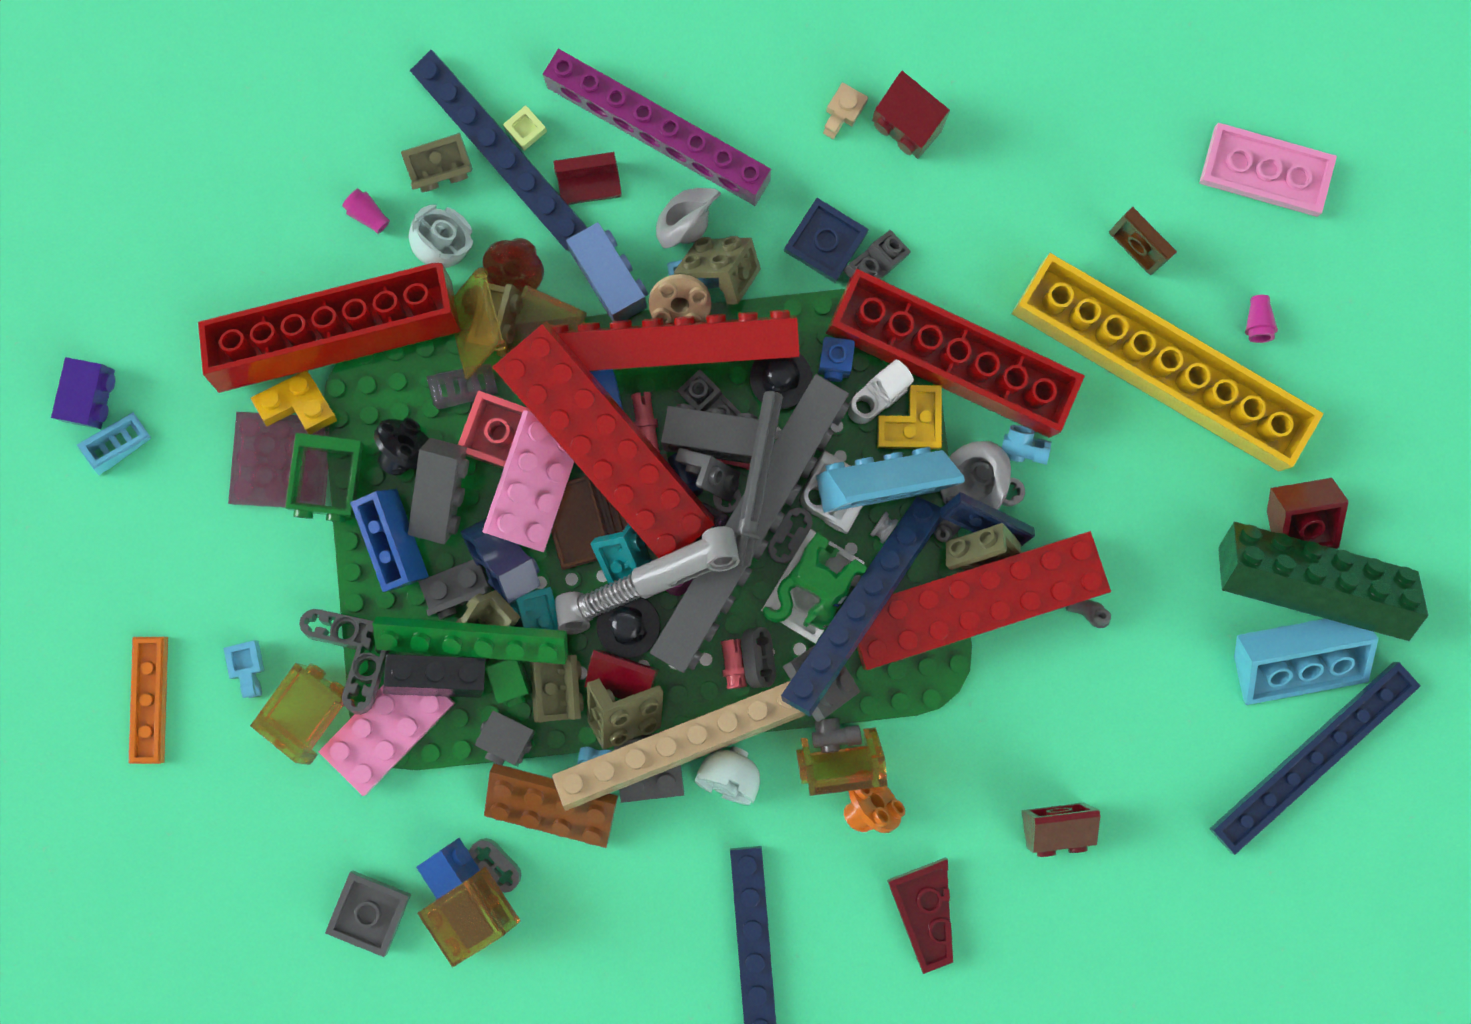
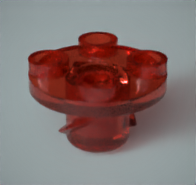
[483,238,544,298]

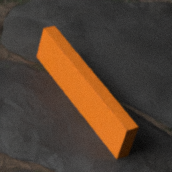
[129,637,168,764]

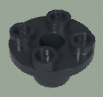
[750,353,812,410]
[374,418,429,476]
[597,596,660,658]

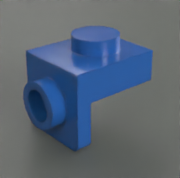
[818,337,855,382]

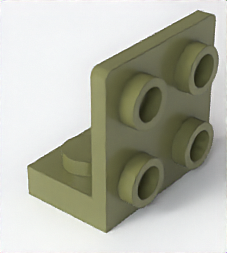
[674,236,761,304]
[587,679,663,750]

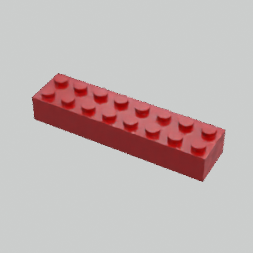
[198,263,461,393]
[825,269,1085,438]
[550,310,799,371]
[492,321,714,558]
[857,531,1111,670]

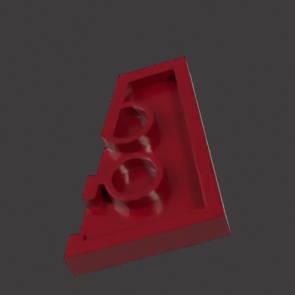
[887,857,953,974]

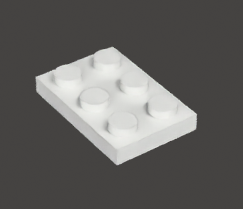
[761,529,865,644]

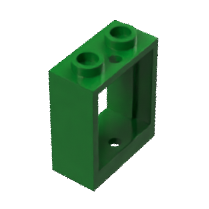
[285,433,364,523]

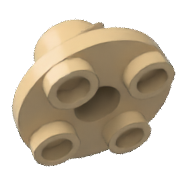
[649,274,711,324]

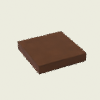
[1109,207,1177,275]

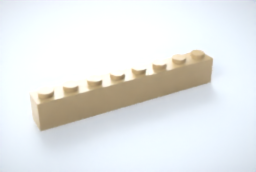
[552,681,805,811]

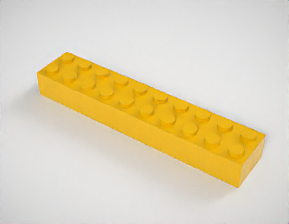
[1011,253,1324,472]

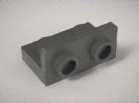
[675,448,741,502]
[418,560,492,620]

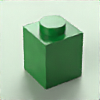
[486,660,532,707]

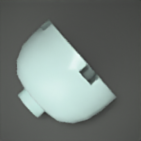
[408,205,473,268]
[694,747,760,805]

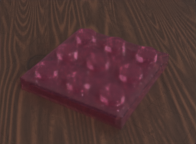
[228,412,330,508]

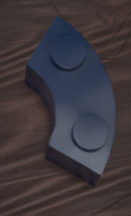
[460,518,541,604]

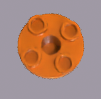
[844,772,905,833]

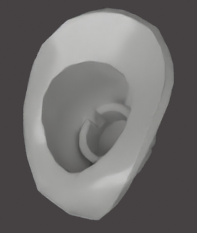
[656,188,721,248]
[940,441,1011,510]

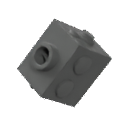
[475,710,535,767]

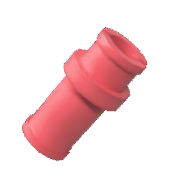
[721,639,747,689]

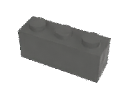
[661,404,759,464]
[408,438,469,544]

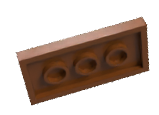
[484,763,618,848]

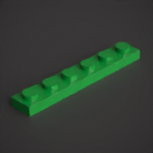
[372,616,568,664]

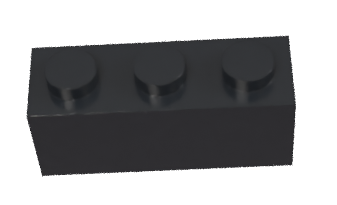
[383,654,485,698]

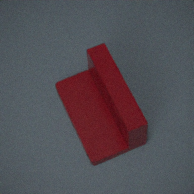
[553,152,622,205]

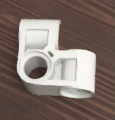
[848,359,914,424]
[800,450,863,534]

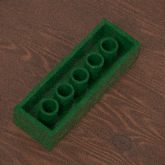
[1219,522,1429,641]

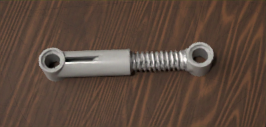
[555,526,740,634]

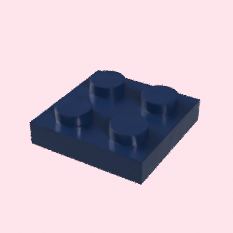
[784,198,869,283]

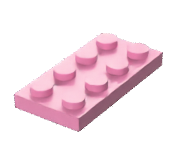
[1199,122,1337,217]
[482,410,574,552]
[318,685,455,796]

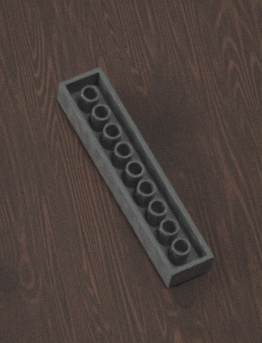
[650,374,850,673]

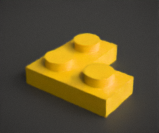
[250,371,337,434]
[877,385,942,449]

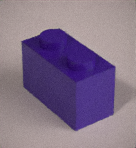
[51,357,115,429]

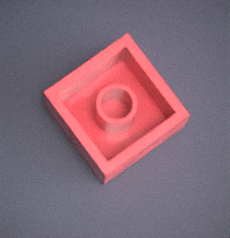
[458,390,531,469]

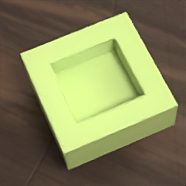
[503,105,547,151]

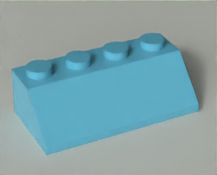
[816,447,965,513]
[1234,619,1379,705]

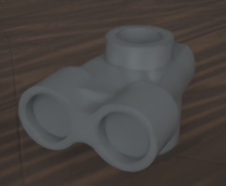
[812,718,862,753]

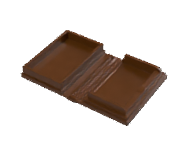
[551,453,668,571]

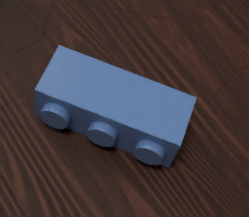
[566,222,648,321]

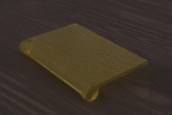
[454,267,507,380]

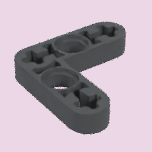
[299,609,390,715]

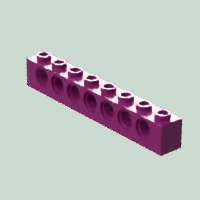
[543,48,771,206]

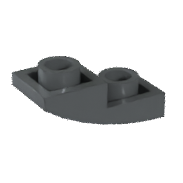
[843,230,911,280]
[677,370,741,416]

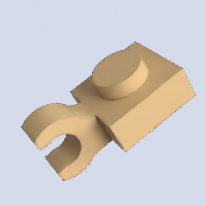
[823,82,868,140]

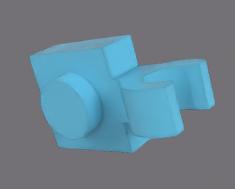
[223,640,265,698]

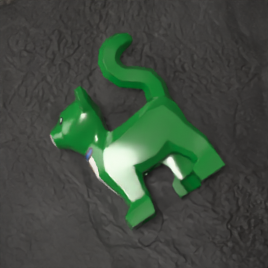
[763,532,867,630]

